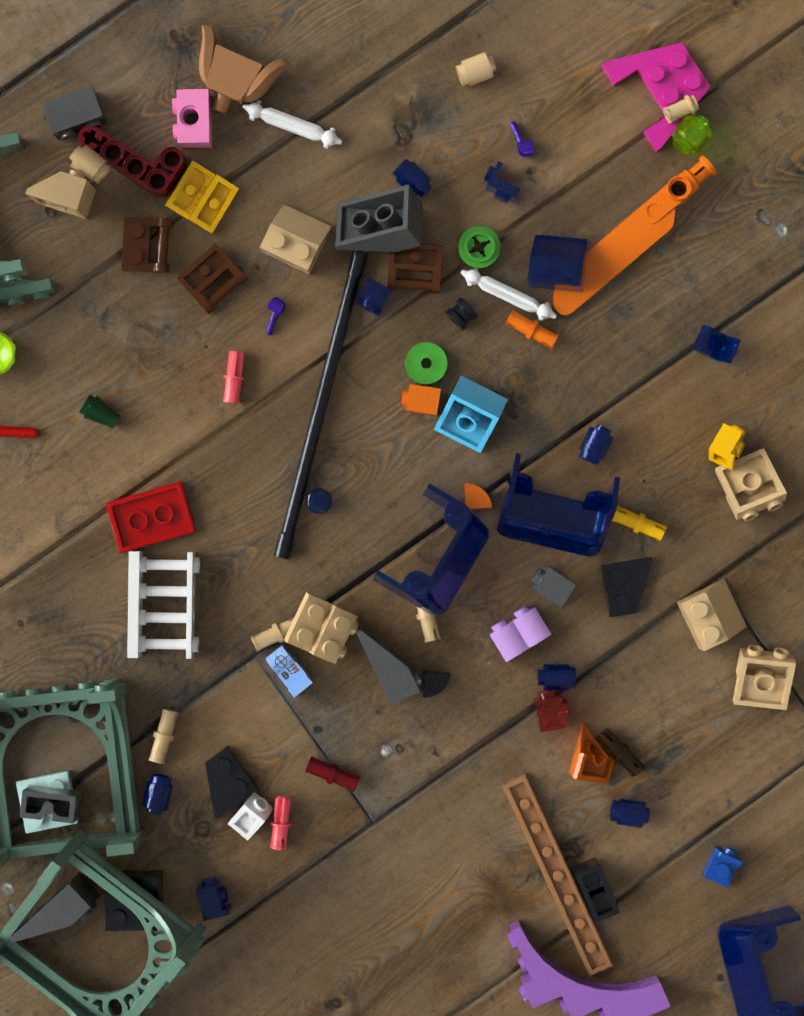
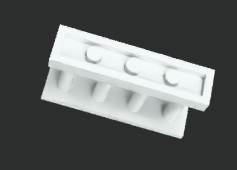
[127,551,200,659]

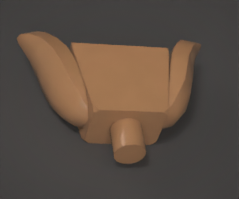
[199,25,291,114]

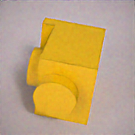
[709,423,745,471]

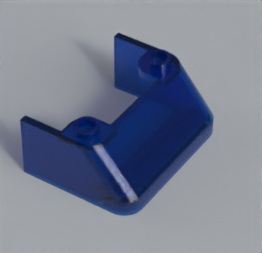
[497,453,620,556]
[372,483,489,616]
[717,905,804,1016]

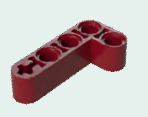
[78,126,187,197]

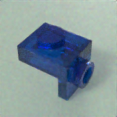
[484,161,520,203]
[693,325,741,364]

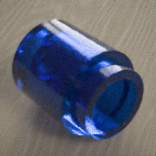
[393,159,432,198]
[579,424,614,466]
[537,664,576,691]
[142,773,173,815]
[610,798,650,828]

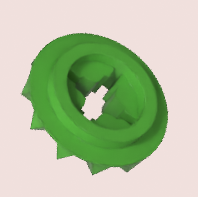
[458,226,500,269]

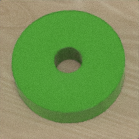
[405,342,447,385]

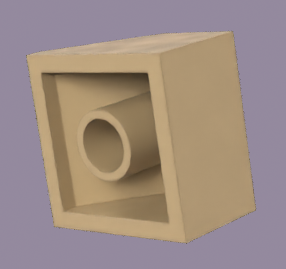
[25,170,96,219]
[259,204,332,274]
[676,579,747,651]

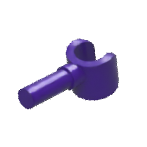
[509,121,534,157]
[265,297,286,335]

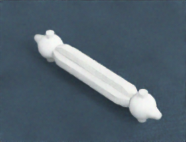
[242,100,342,149]
[461,268,557,321]

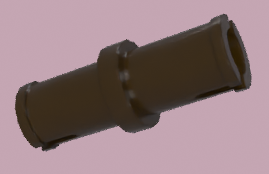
[596,728,645,777]

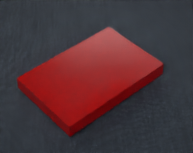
[105,481,197,554]

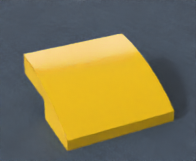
[164,160,239,234]

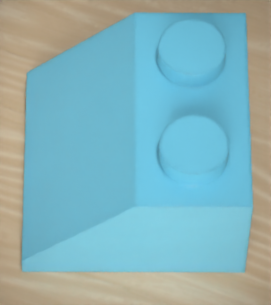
[434,376,508,453]

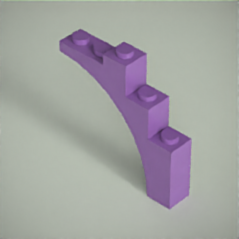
[507,920,671,1016]

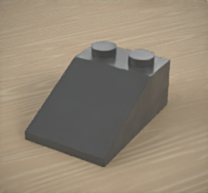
[335,185,422,252]
[356,627,423,706]
[9,872,100,943]

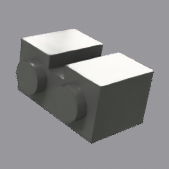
[42,86,107,140]
[530,566,576,608]
[19,785,82,823]

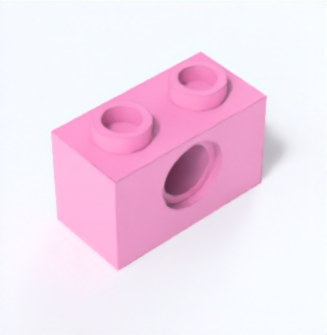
[172,89,212,148]

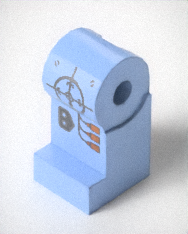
[266,645,314,698]

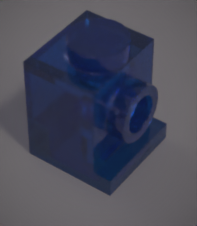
[356,277,392,317]
[196,876,232,921]

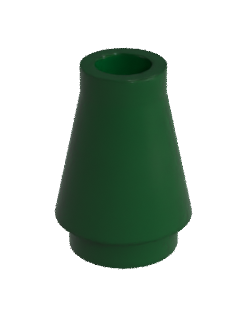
[79,395,121,429]

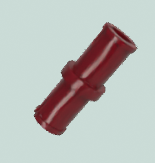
[305,756,360,792]

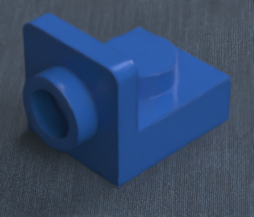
[702,846,744,888]

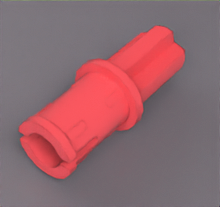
[223,351,245,404]
[270,796,291,850]

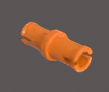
[505,310,559,349]

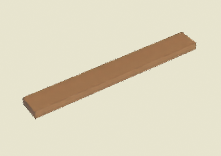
[502,773,613,976]

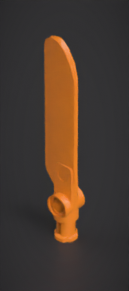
[553,155,717,316]

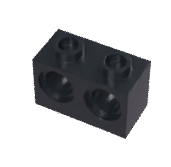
[571,857,620,923]

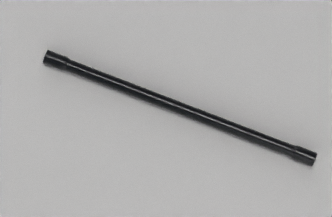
[274,250,368,560]

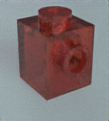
[533,690,569,732]

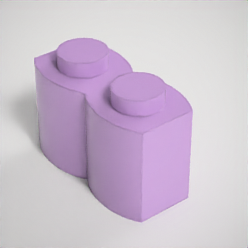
[489,605,551,662]

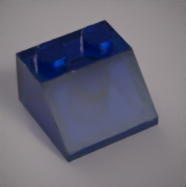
[527,235,588,292]

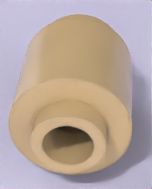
[455,52,497,86]
[69,145,111,184]

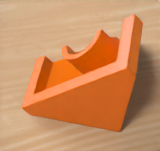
[569,722,615,784]

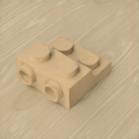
[715,448,787,521]
[284,592,358,664]
[733,645,796,710]

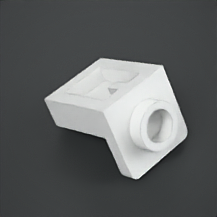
[228,792,273,840]

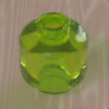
[672,115,712,155]

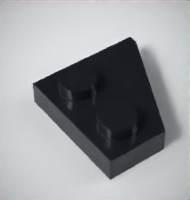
[601,557,652,617]
[205,746,258,820]

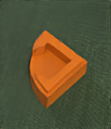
[464,483,492,510]

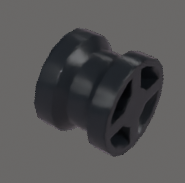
[445,297,478,331]

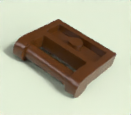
[121,217,172,273]
[177,243,248,314]
[387,244,443,294]

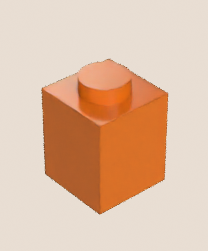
[401,384,441,416]

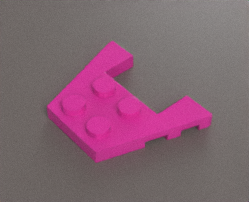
[601,42,710,152]

